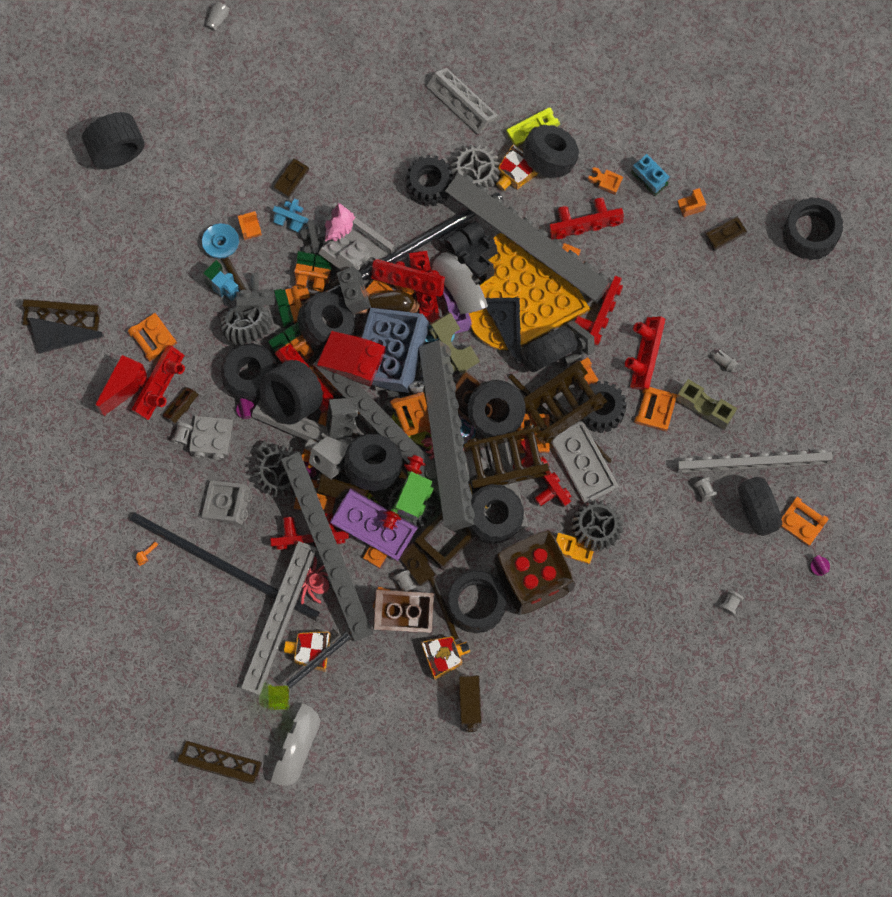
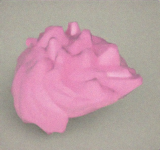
[325,204,355,242]

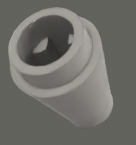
[206,2,230,30]

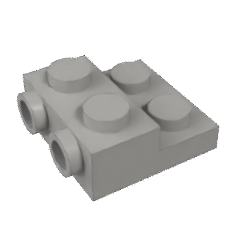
[319,237,372,271]
[189,416,234,460]
[202,481,252,525]

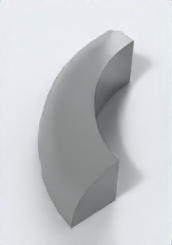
[432,252,488,314]
[271,703,320,785]

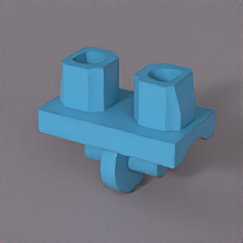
[273,199,309,232]

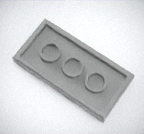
[551,420,619,504]

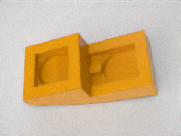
[556,533,594,564]

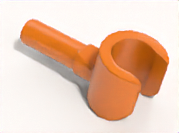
[136,542,158,566]

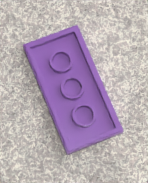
[330,488,417,561]

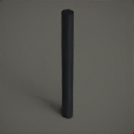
[285,632,351,689]

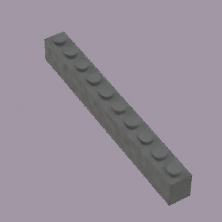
[445,173,610,303]
[419,340,475,531]
[313,358,441,504]
[281,452,373,642]

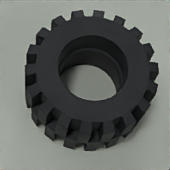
[406,155,453,207]
[578,381,627,433]

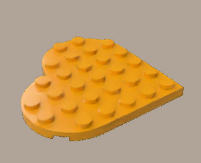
[469,233,590,350]

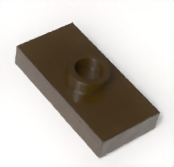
[273,158,310,199]
[705,216,747,251]
[162,387,199,424]
[400,543,437,586]

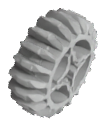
[451,144,500,190]

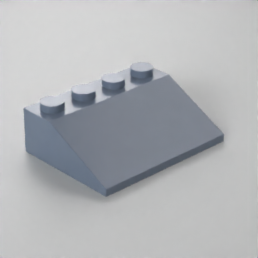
[362,308,430,393]

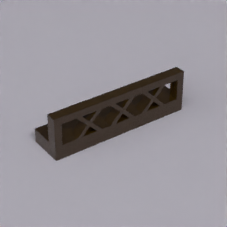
[22,299,101,331]
[177,741,262,785]

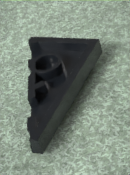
[485,298,521,364]
[30,318,104,354]

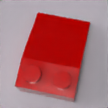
[317,331,385,387]
[96,355,148,416]

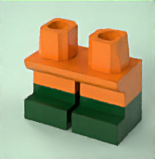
[294,251,333,292]
[274,285,310,328]
[268,322,314,364]

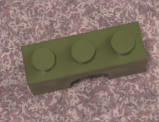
[429,312,480,374]
[676,379,738,430]

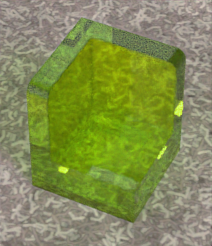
[268,684,290,710]

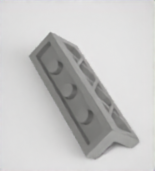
[427,68,498,134]
[324,203,395,260]

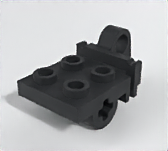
[439,221,498,281]

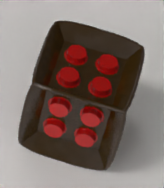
[494,530,575,615]

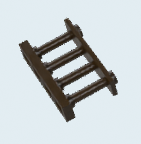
[524,361,607,445]
[463,425,550,492]

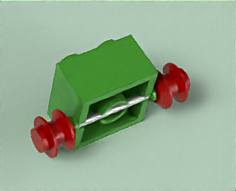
[380,455,433,531]

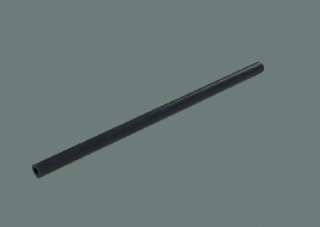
[325,192,503,295]
[130,512,320,621]

